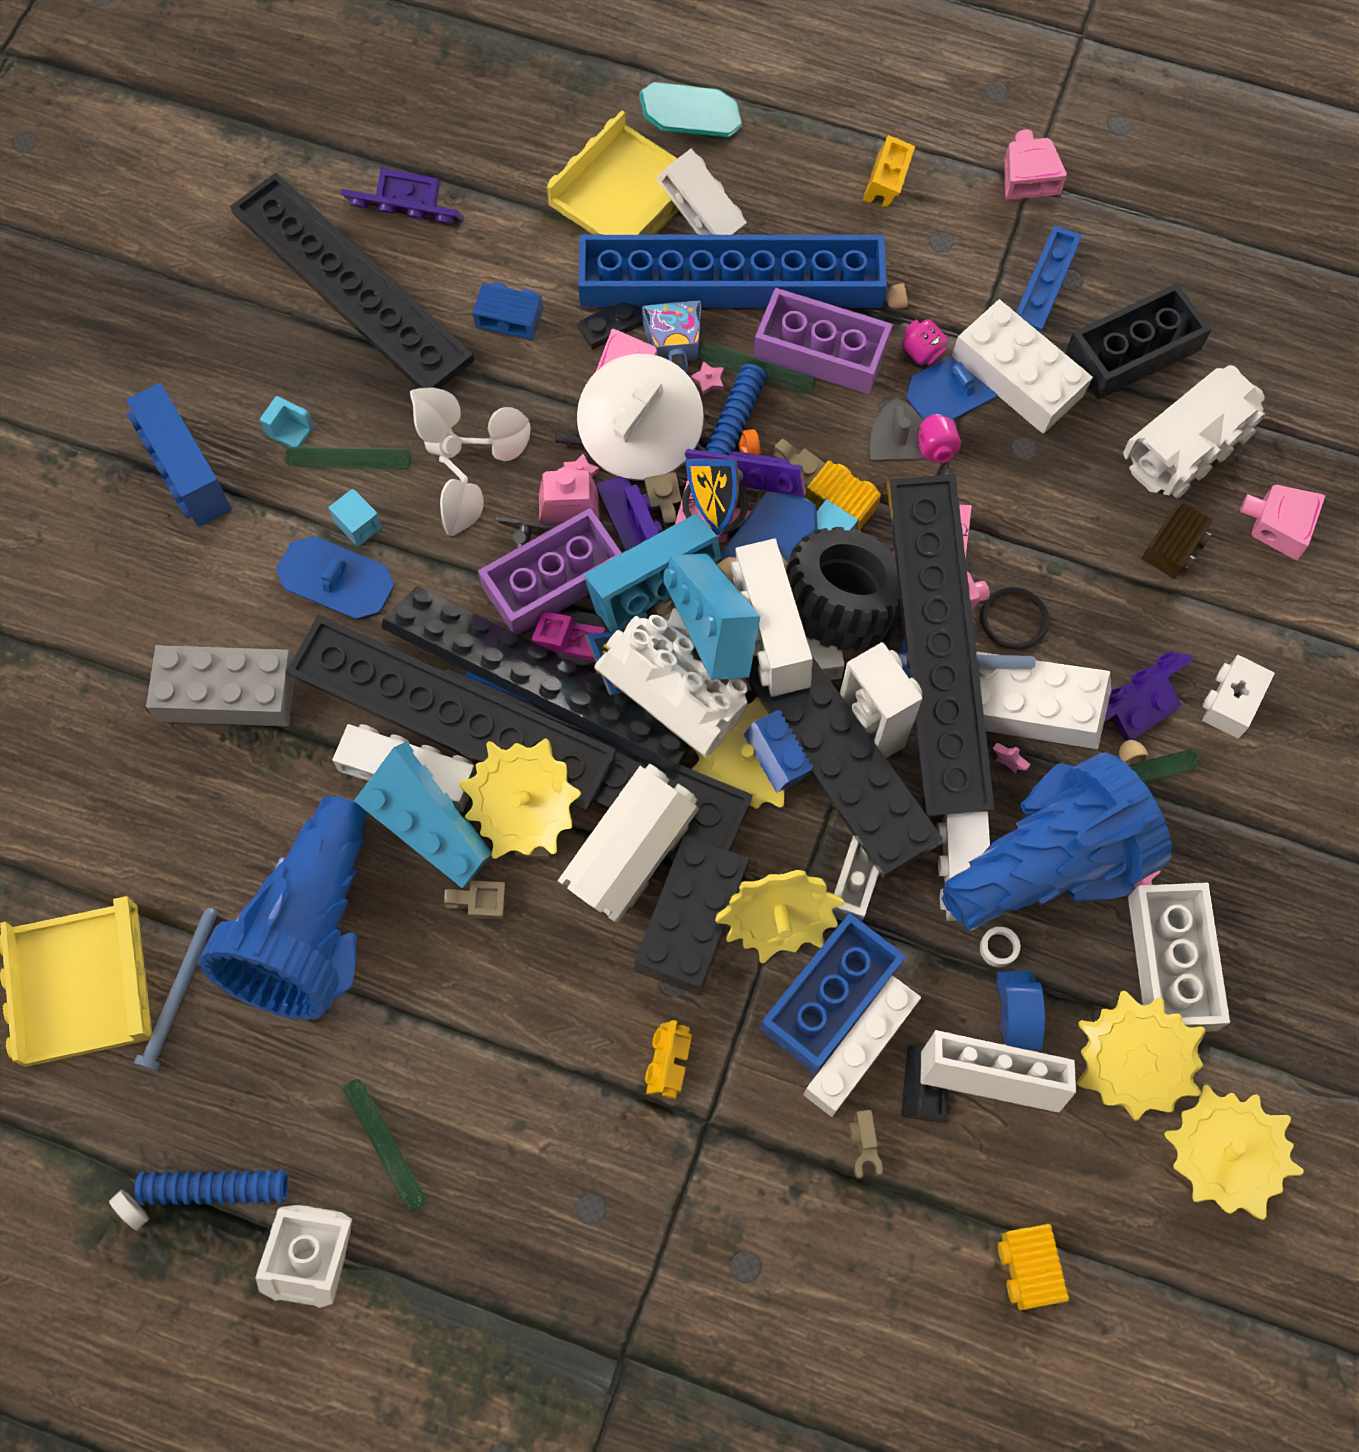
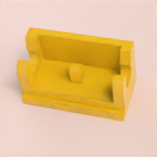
[863,135,915,207]

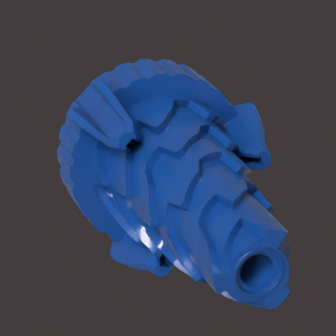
[941,752,1172,932]
[198,795,367,1020]

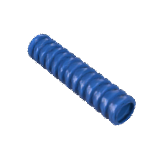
[705,364,767,455]
[134,1170,288,1205]

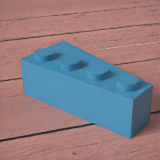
[584,513,722,633]
[664,553,761,680]
[354,742,492,888]

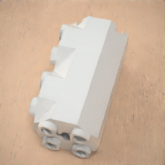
[1123,365,1265,499]
[594,615,748,758]
[558,763,699,923]

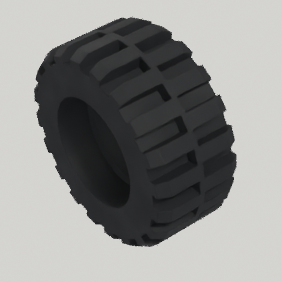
[785,527,902,651]

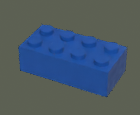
[126,382,232,527]
[760,913,906,1075]

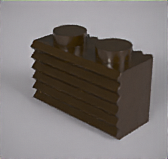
[1141,501,1213,579]

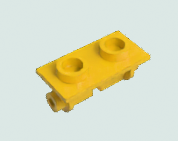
[645,1020,692,1099]

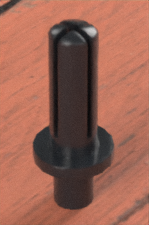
[555,430,583,449]

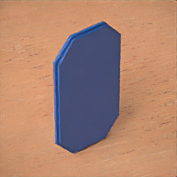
[906,356,998,420]
[718,491,818,563]
[276,536,394,619]

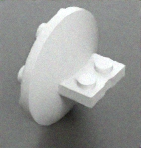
[577,354,704,481]

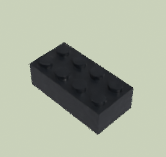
[1065,283,1212,400]
[634,835,749,996]

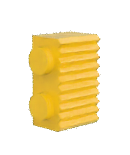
[805,461,881,530]
[998,1224,1069,1310]

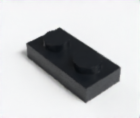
[577,303,643,350]

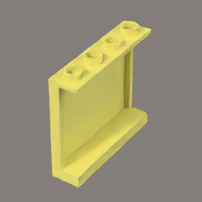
[547,111,679,235]
[0,896,152,1067]

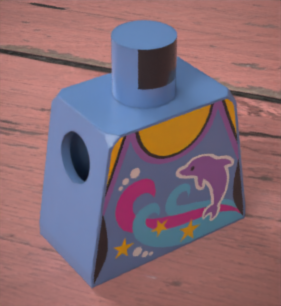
[643,300,701,372]

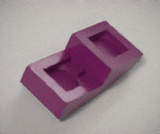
[532,611,608,662]

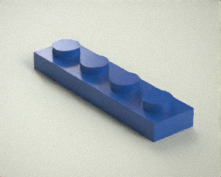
[1016,225,1082,333]

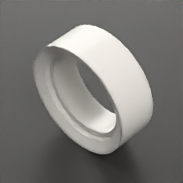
[980,927,1020,967]
[109,1190,149,1230]

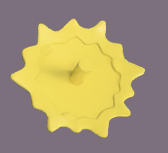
[692,697,785,809]
[459,739,581,859]
[715,870,845,963]
[1077,991,1205,1121]
[1164,1084,1304,1220]

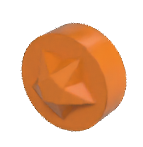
[738,429,761,455]

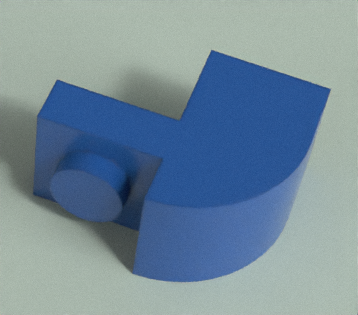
[996,970,1045,1051]

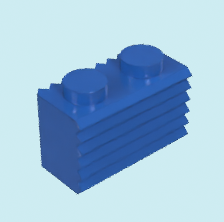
[473,282,544,341]
[743,710,813,793]

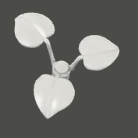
[410,388,530,536]

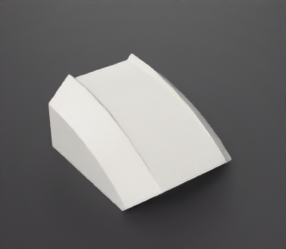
[256,1205,352,1308]

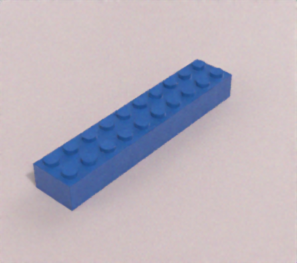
[578,235,887,308]

